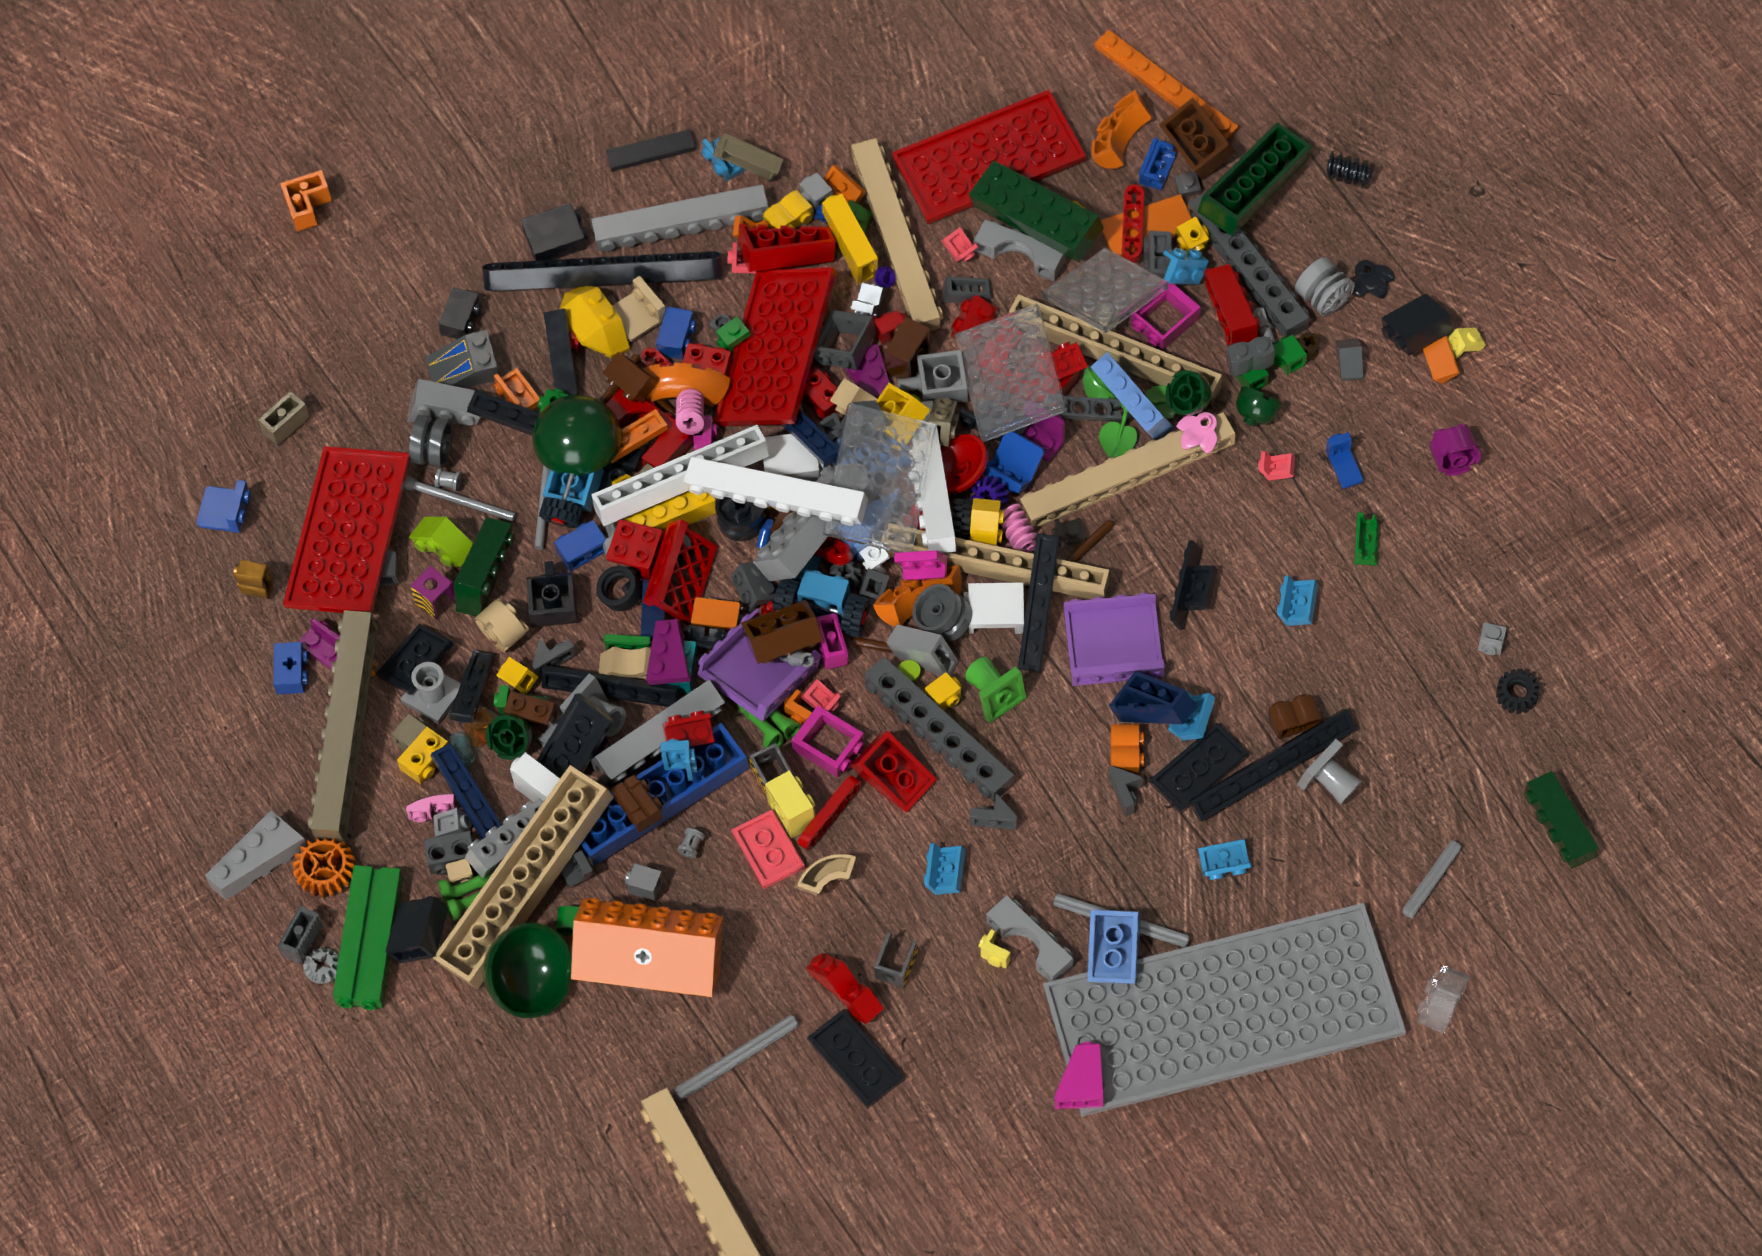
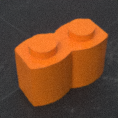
[1110,724,1144,774]

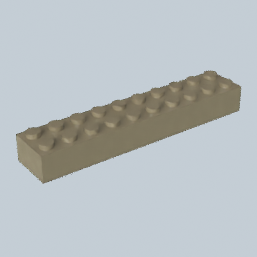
[308,610,378,843]

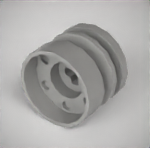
[1295,257,1355,317]

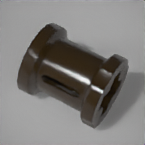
[1299,332,1319,361]

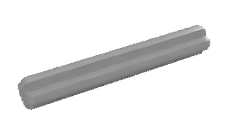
[1402,840,1461,918]

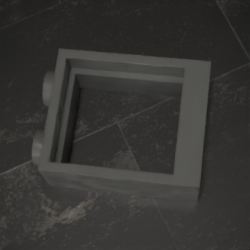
[814,310,877,370]

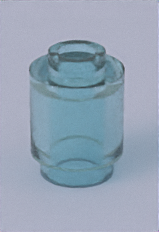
[448,732,475,768]

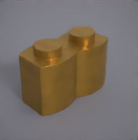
[233,559,274,599]

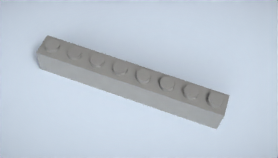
[591,184,768,252]

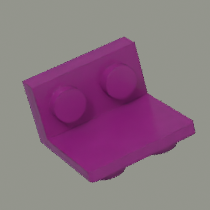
[1024,400,1065,463]

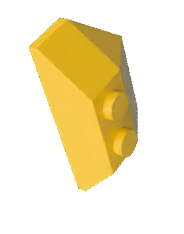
[560,286,630,358]

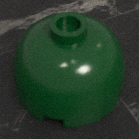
[1165,370,1212,416]
[1236,386,1282,427]
[485,713,533,760]

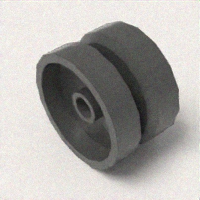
[409,415,452,468]
[912,584,972,642]

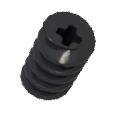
[1326,151,1375,189]

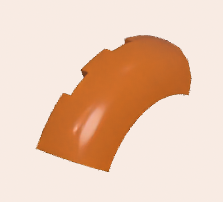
[1091,89,1152,169]
[642,362,730,408]
[873,565,962,627]

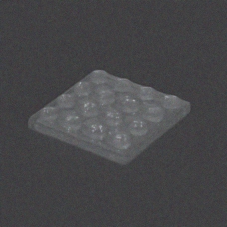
[1043,248,1168,333]

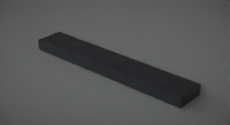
[1018,533,1060,673]
[542,665,678,707]

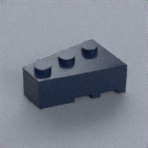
[1109,671,1196,724]

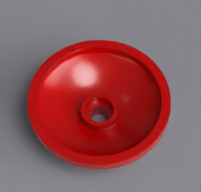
[940,434,988,495]

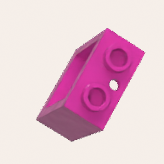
[1131,282,1201,351]
[791,706,865,778]

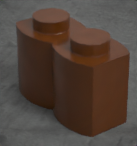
[1268,694,1322,739]

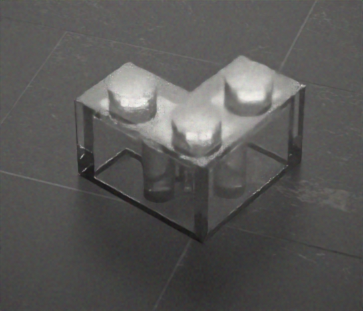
[1416,965,1470,1034]

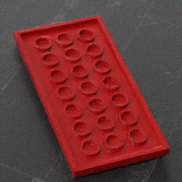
[892,90,1086,224]
[714,267,837,426]
[283,446,411,613]

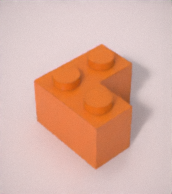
[280,170,332,232]

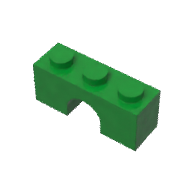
[1236,335,1307,391]

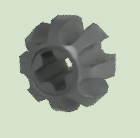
[828,561,862,590]

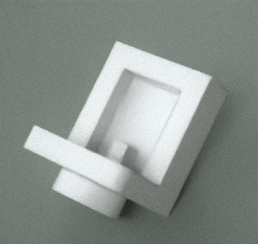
[859,540,890,574]

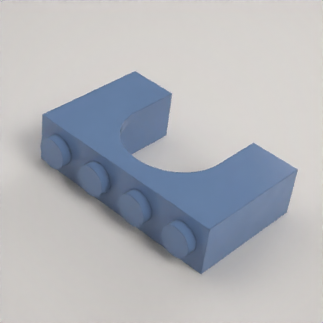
[1091,352,1175,441]

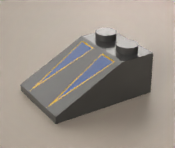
[425,330,499,388]

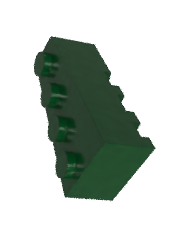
[454,517,515,617]

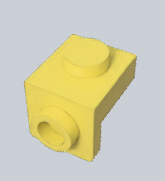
[1448,328,1486,359]
[979,929,1011,968]

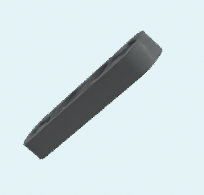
[1046,396,1131,422]

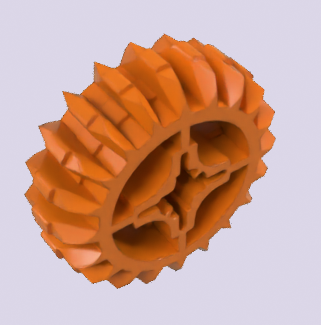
[293,837,356,898]

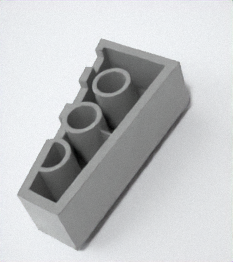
[205,811,307,900]

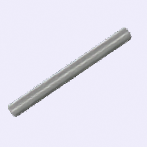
[1053,894,1190,948]
[674,1015,798,1100]

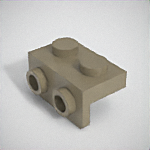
[928,398,960,446]

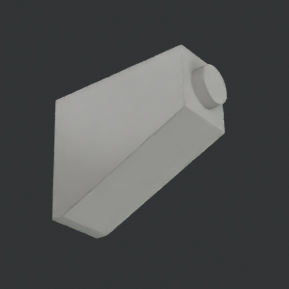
[886,624,958,676]

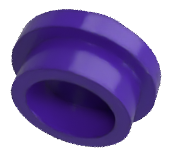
[875,266,896,288]

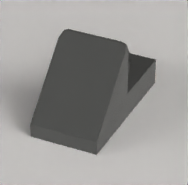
[532,638,576,678]
[1108,766,1143,817]
[970,794,1017,830]

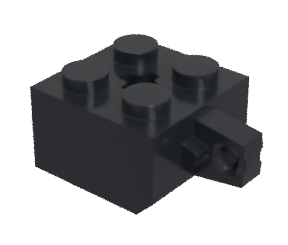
[527,561,577,627]

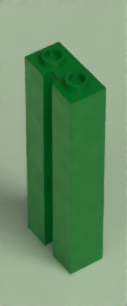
[333,865,403,1010]

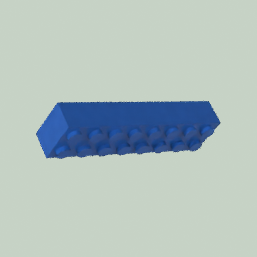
[579,723,749,866]

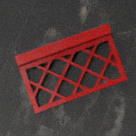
[643,519,717,626]

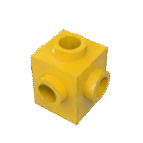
[1174,217,1209,252]

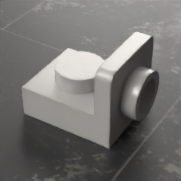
[1478,622,1507,655]
[433,808,472,837]

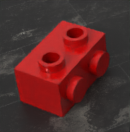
[682,343,732,376]
[802,367,839,420]

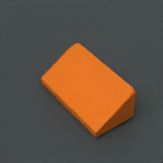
[1423,335,1460,384]

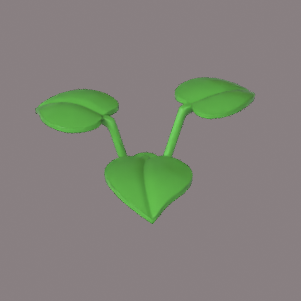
[1083,366,1177,458]

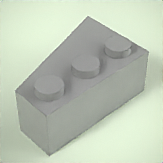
[407,379,484,425]

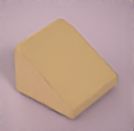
[446,859,474,885]

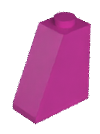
[1055,1042,1103,1109]

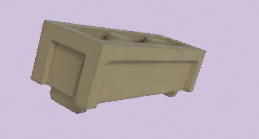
[712,133,783,182]

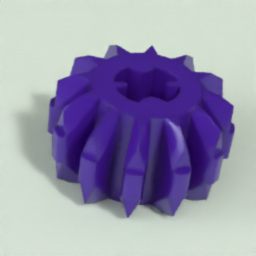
[970,475,1010,510]

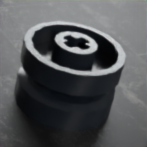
[715,497,766,542]

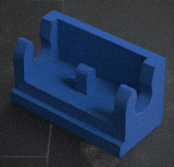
[1139,138,1176,191]

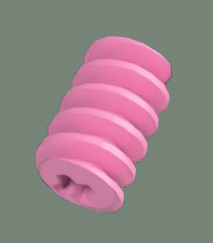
[676,389,704,435]
[999,503,1037,553]

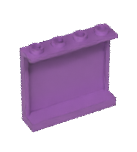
[1064,593,1164,686]
[697,609,821,722]

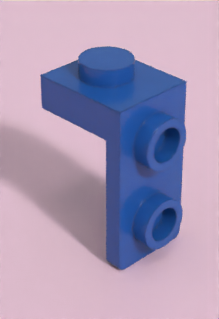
[1326,432,1363,489]

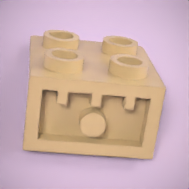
[612,276,666,342]

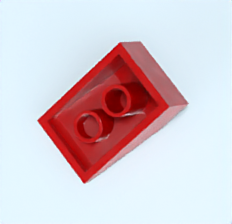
[850,730,936,813]

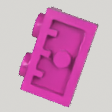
[894,550,947,581]

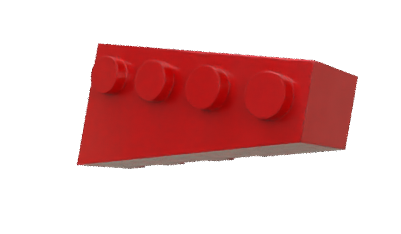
[738,224,835,272]
[1204,264,1260,346]

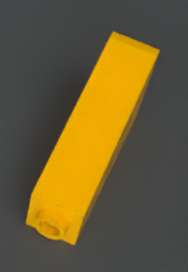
[822,194,878,285]

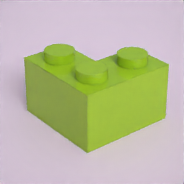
[409,517,473,567]

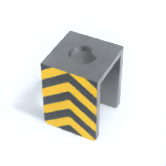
[749,743,794,797]
[874,932,918,988]

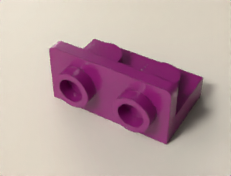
[298,618,340,671]

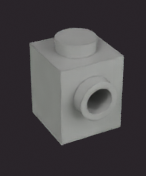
[799,173,833,213]
[625,863,663,901]

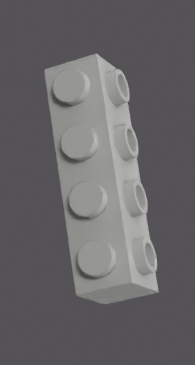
[465,798,543,879]

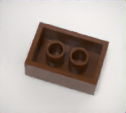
[1159,97,1237,180]
[741,600,823,664]

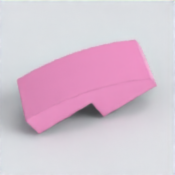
[406,794,457,822]

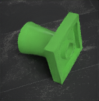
[965,657,1027,723]

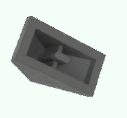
[1335,338,1363,381]

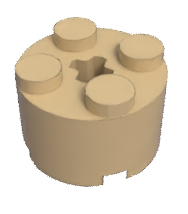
[475,598,529,652]

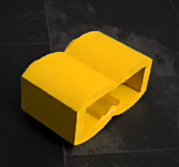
[763,190,814,229]

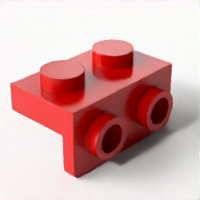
[950,295,998,347]

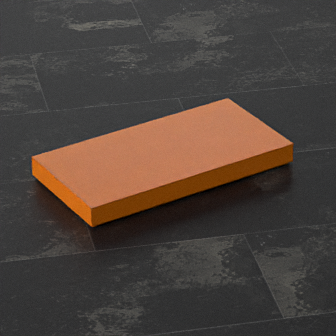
[1101,194,1192,260]

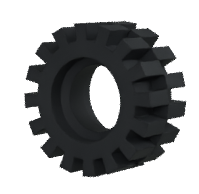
[952,498,973,540]
[1496,669,1540,714]

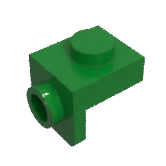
[715,317,751,356]

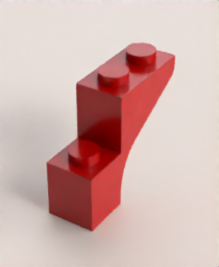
[806,953,884,1024]

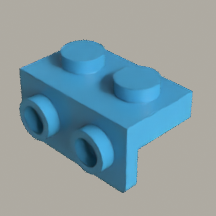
[1163,248,1209,284]
[1277,575,1319,626]
[1168,691,1215,741]
[661,739,697,781]
[1197,839,1251,880]
[924,843,966,895]

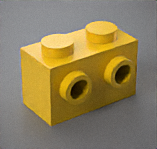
[970,498,1004,546]
[397,727,448,785]

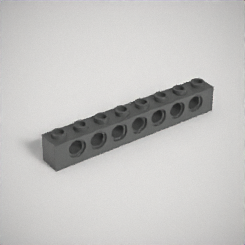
[1188,192,1310,338]
[864,656,1014,802]

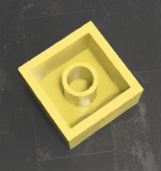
[765,770,816,839]

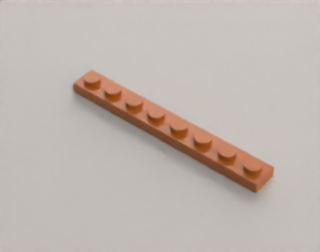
[1094,30,1239,140]

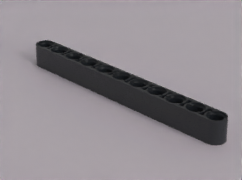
[482,251,723,291]

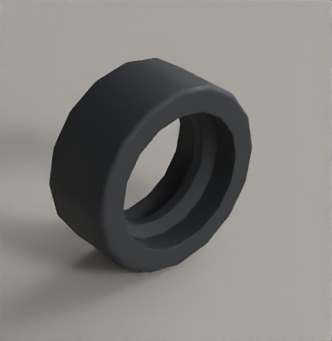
[596,565,642,612]

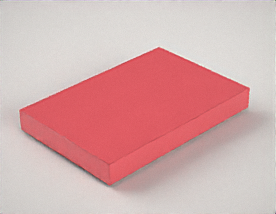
[731,809,805,889]

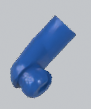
[756,519,775,548]

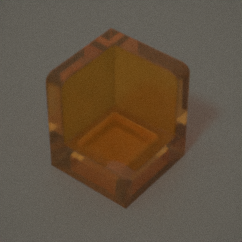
[464,707,493,748]

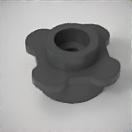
[709,314,730,338]

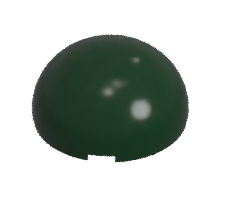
[532,395,622,476]
[483,923,572,1018]

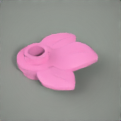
[1177,412,1218,454]

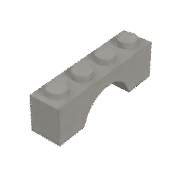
[974,220,1065,282]
[986,895,1073,982]

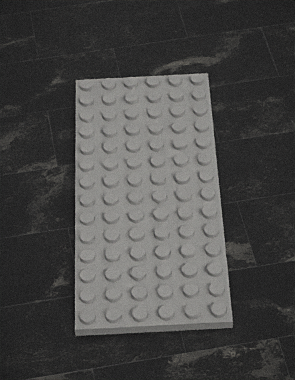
[1043,903,1406,1117]

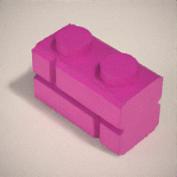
[816,614,848,669]

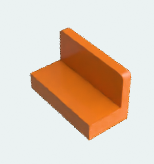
[691,597,740,632]

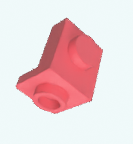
[941,227,978,262]
[728,242,756,274]
[1258,451,1295,481]
[801,679,841,713]

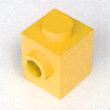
[496,657,538,695]
[925,672,962,711]

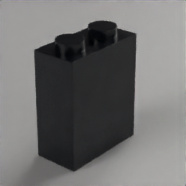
[521,203,588,261]
[1381,293,1453,356]
[385,896,449,963]

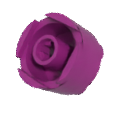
[1429,424,1481,476]

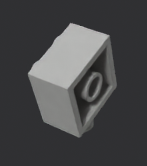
[897,350,968,403]

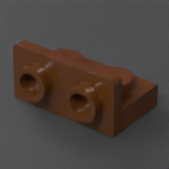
[504,691,557,725]

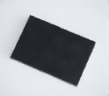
[376,624,454,695]

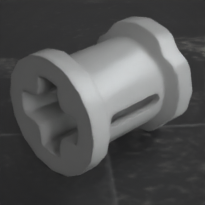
[434,468,462,491]
[677,828,705,858]

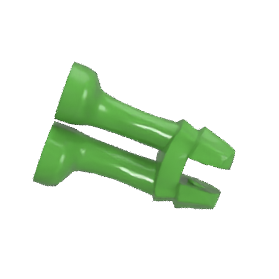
[737,704,801,748]
[437,870,495,921]

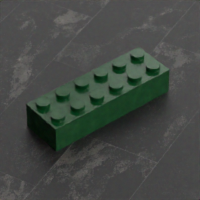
[1197,122,1312,236]
[968,160,1104,262]

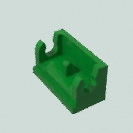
[1354,512,1379,566]

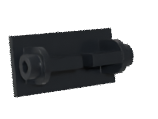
[683,624,729,651]

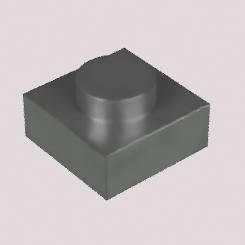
[1174,172,1201,198]

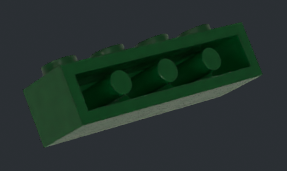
[1524,771,1598,869]

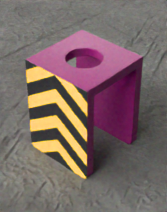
[410,565,455,619]

